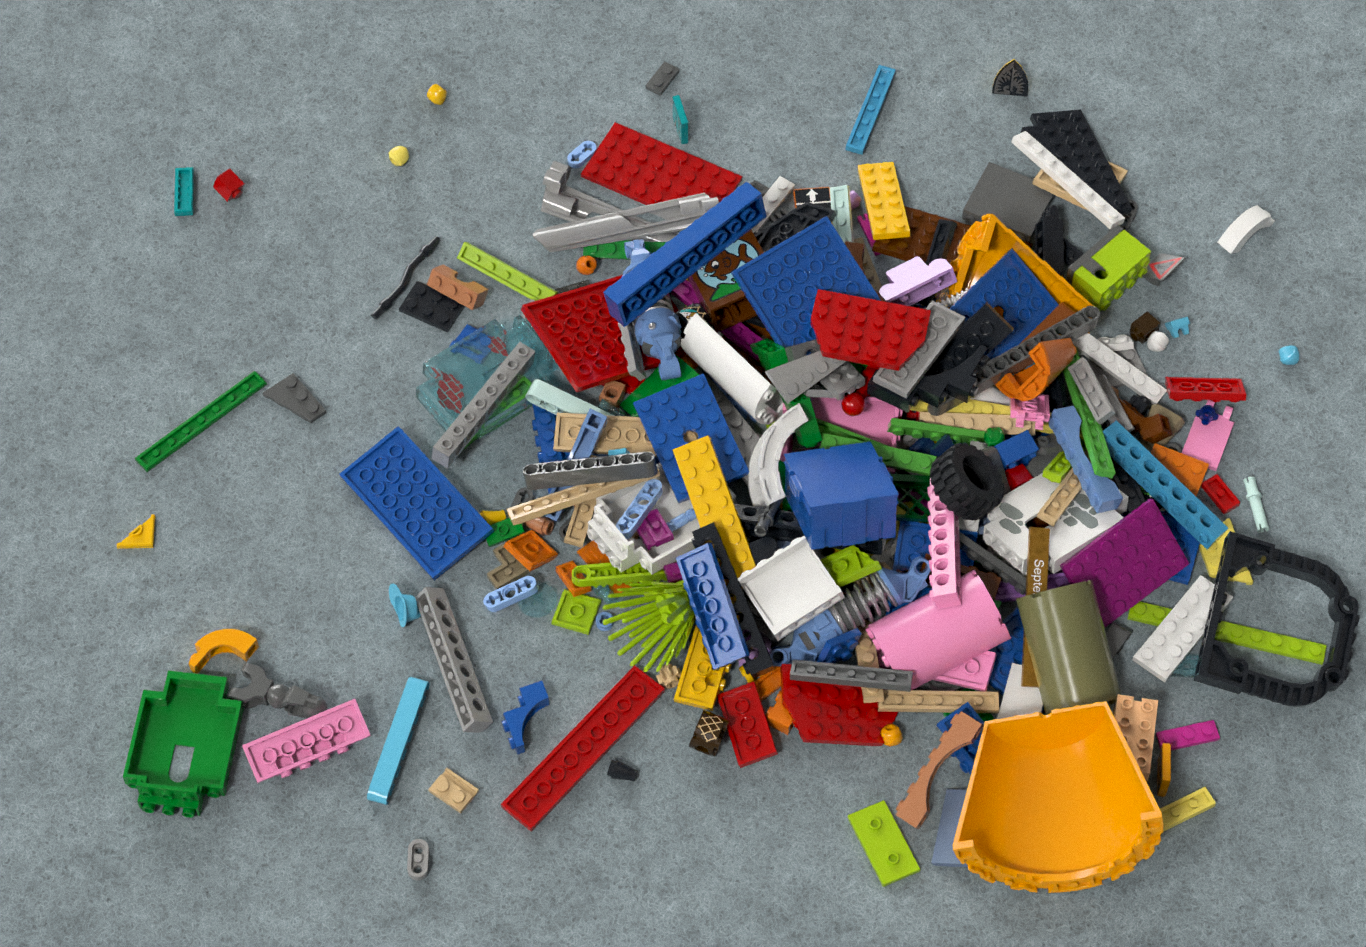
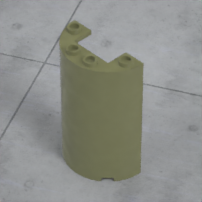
[1016,580,1122,715]

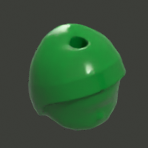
[984,427,1005,447]

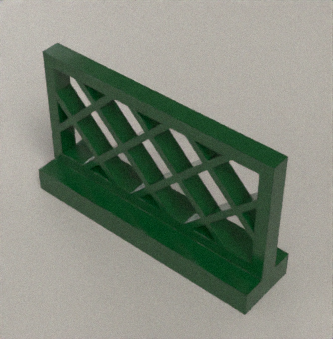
[890,474,932,522]

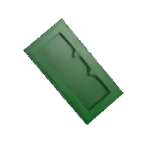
[486,518,525,547]

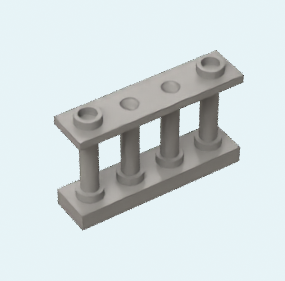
[1068,357,1135,433]

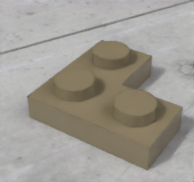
[487,543,530,590]

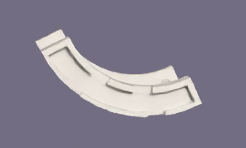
[748,403,808,508]

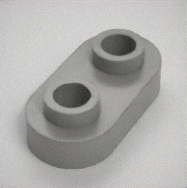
[407,839,429,880]

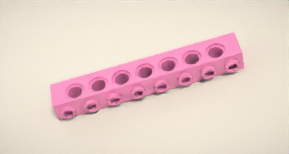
[927,478,961,609]

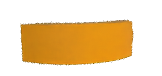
[188,629,259,674]

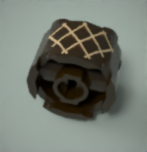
[688,710,729,757]

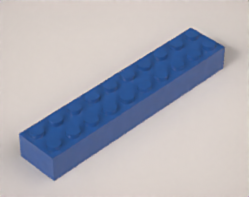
[603,182,767,327]

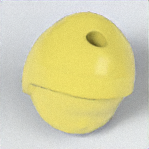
[389,146,409,167]

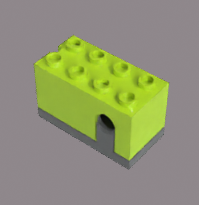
[1066,225,1151,311]

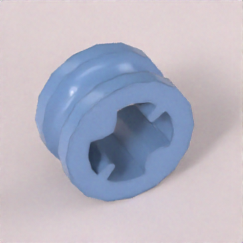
[596,612,614,631]

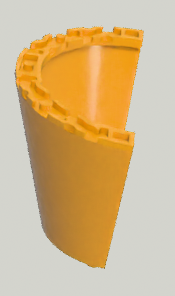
[953,701,1163,893]

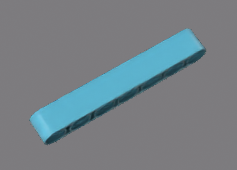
[367,677,430,805]

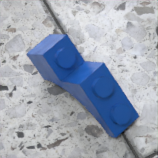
[501,681,549,755]

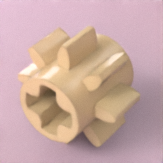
[656,664,681,689]

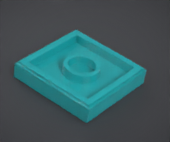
[672,95,688,144]

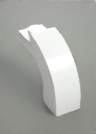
[1217,205,1274,254]

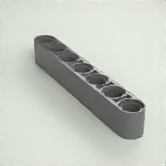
[523,452,658,490]

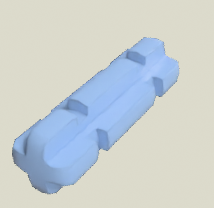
[666,509,696,532]

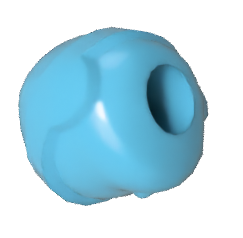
[1279,345,1299,365]

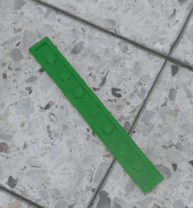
[135,371,267,472]

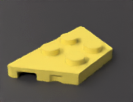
[1199,518,1253,585]

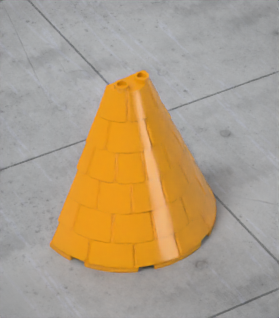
[938,214,1093,335]

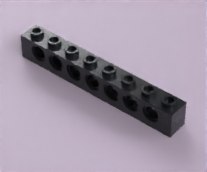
[734,503,886,555]
[691,522,775,678]

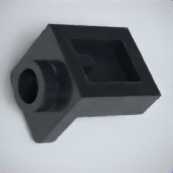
[1128,395,1151,416]

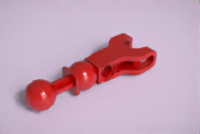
[841,365,881,416]

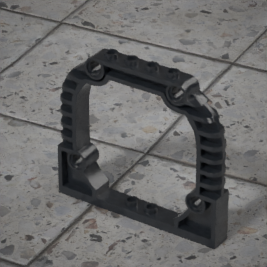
[1193,531,1360,707]

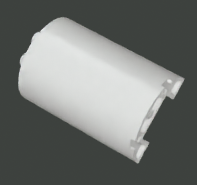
[681,313,783,425]

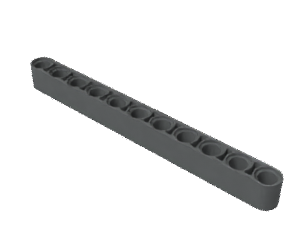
[927,306,1100,416]

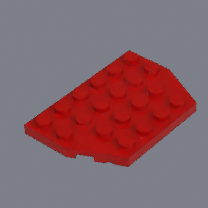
[810,289,931,371]
[780,664,898,746]

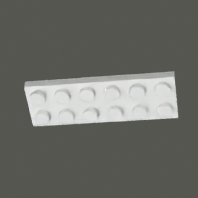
[1132,575,1233,682]

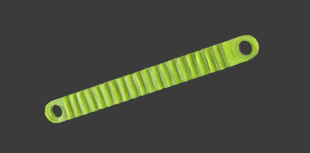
[571,561,677,588]

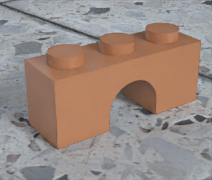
[427,264,489,310]

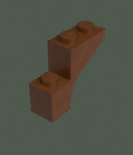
[1118,397,1173,444]

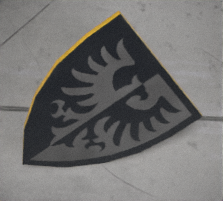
[992,59,1028,97]

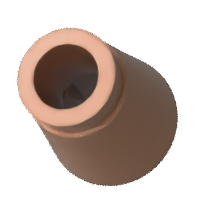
[524,517,554,536]

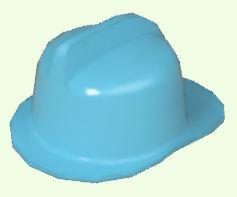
[389,583,421,627]

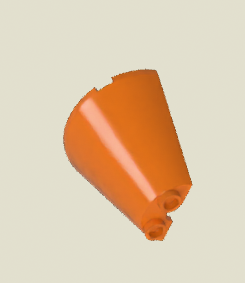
[995,338,1077,401]

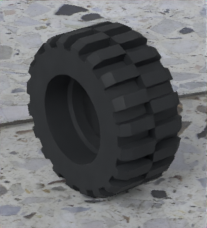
[930,443,1005,520]

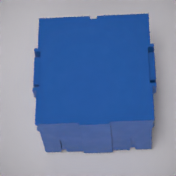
[784,441,899,550]

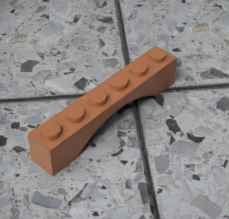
[896,711,984,829]

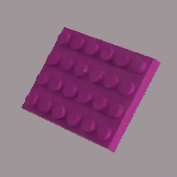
[1060,499,1189,628]

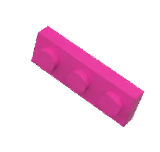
[1156,720,1220,751]

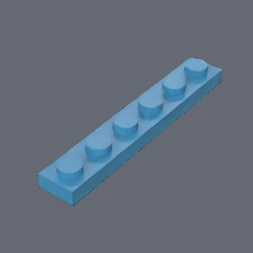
[845,65,896,155]

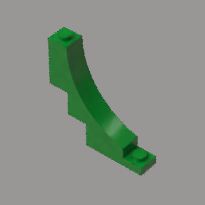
[750,338,822,448]

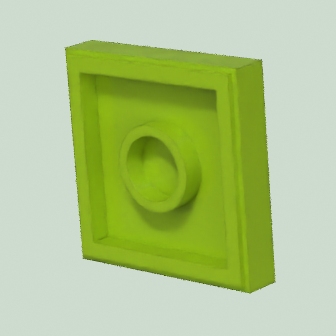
[551,589,601,635]

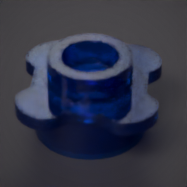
[1195,405,1218,425]

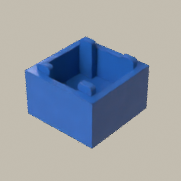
[994,430,1039,471]

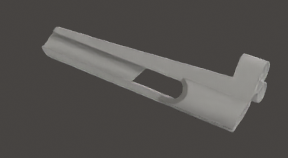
[541,161,679,242]
[533,193,719,252]

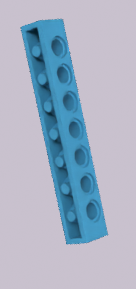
[1103,420,1228,549]

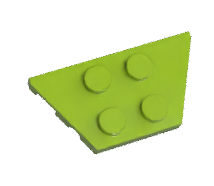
[820,545,882,588]

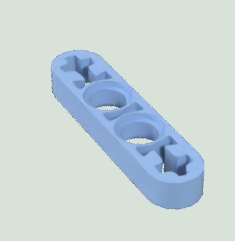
[616,479,663,539]

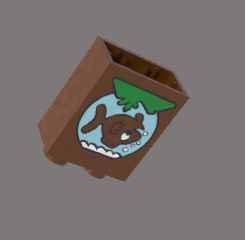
[687,230,764,332]

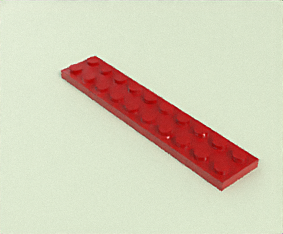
[501,665,665,832]

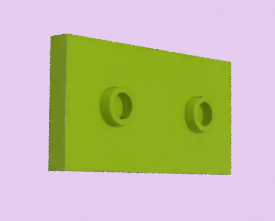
[847,800,920,887]

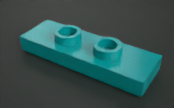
[174,167,194,216]

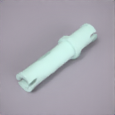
[1243,477,1269,533]

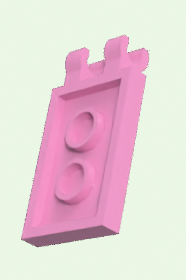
[1010,394,1050,430]
[1182,400,1234,471]

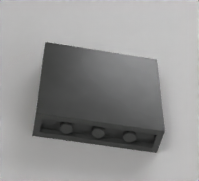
[962,162,1055,243]

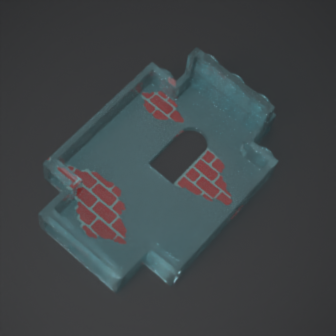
[416,315,558,439]

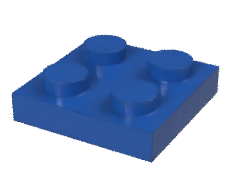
[816,628,862,664]

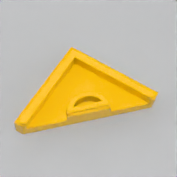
[117,514,156,549]

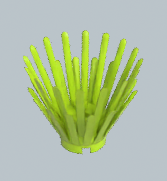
[602,580,696,672]

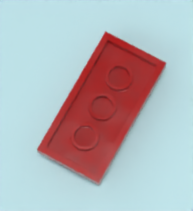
[1165,377,1246,402]
[717,681,778,768]

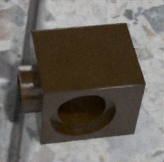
[1129,311,1160,344]

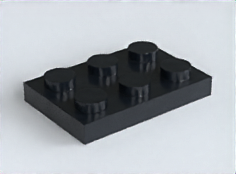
[399,281,465,333]

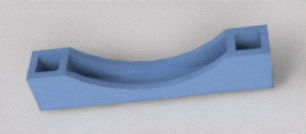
[1048,406,1123,513]
[544,408,609,522]

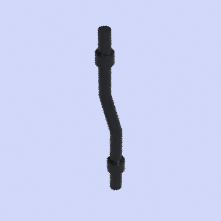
[371,236,441,320]

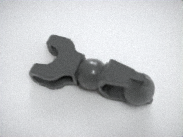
[227,663,327,719]

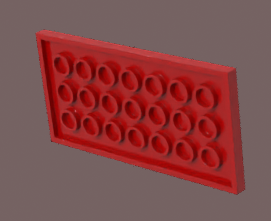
[581,122,742,205]

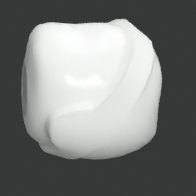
[1147,331,1169,352]

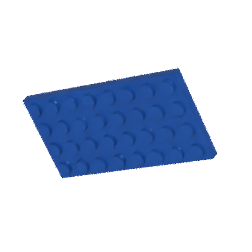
[339,426,494,581]

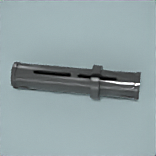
[754,499,783,536]

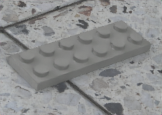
[873,301,965,399]

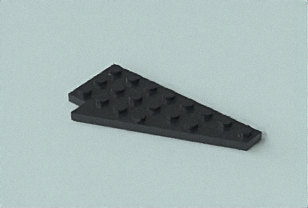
[1021,109,1132,214]

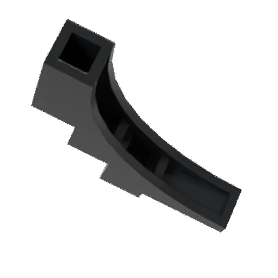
[867,345,988,412]

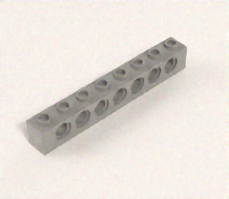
[432,342,536,468]
[415,587,493,733]

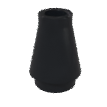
[607,760,638,782]

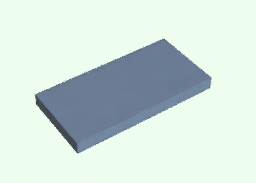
[931,789,968,867]

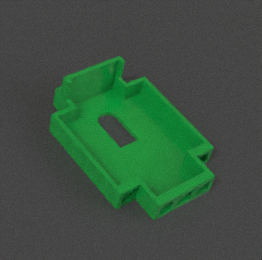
[123,670,244,818]

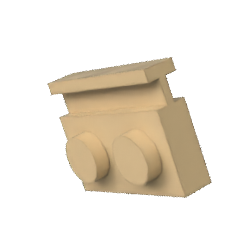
[428,768,479,813]

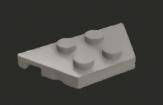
[820,361,865,401]

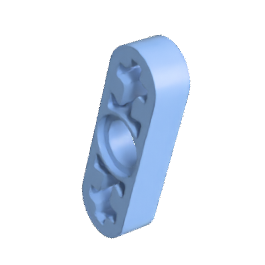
[483,576,539,612]

